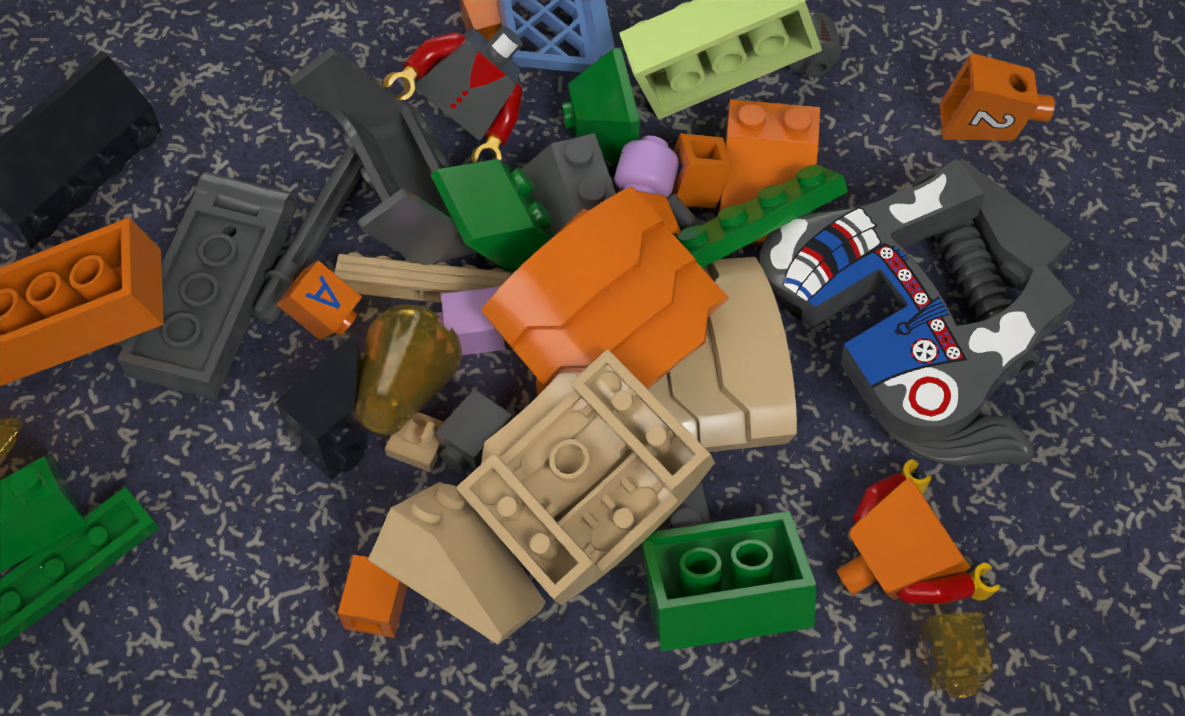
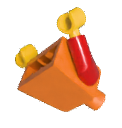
[836,459,1000,604]

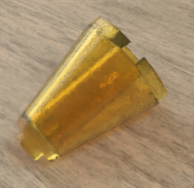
[356,304,462,435]

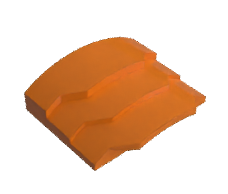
[481,186,729,390]

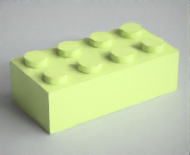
[619,0,822,119]

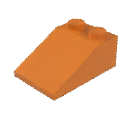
[719,99,820,246]

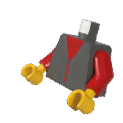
[383,26,523,163]

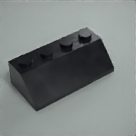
[0,51,162,249]

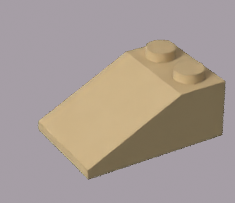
[368,482,546,644]

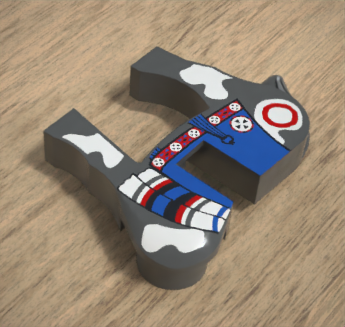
[759,159,1076,466]

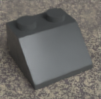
[522,133,616,236]

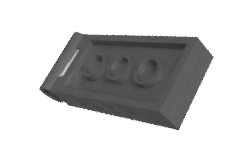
[117,172,296,400]

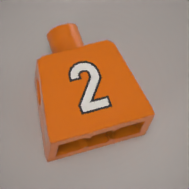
[939,53,1055,141]

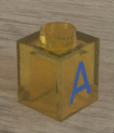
[920,611,994,698]

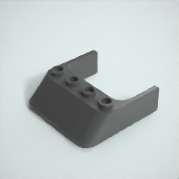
[289,48,479,265]

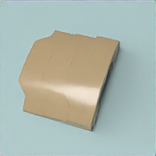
[648,257,797,452]
[456,349,715,605]

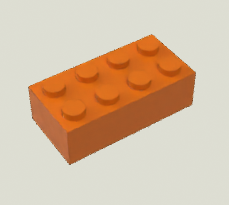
[0,217,164,386]

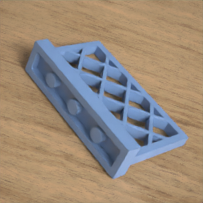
[498,0,615,73]

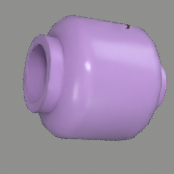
[614,135,679,198]

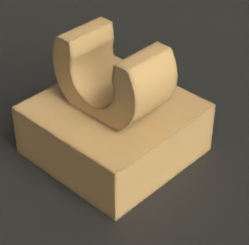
[385,407,444,472]

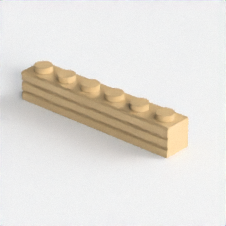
[334,253,511,303]

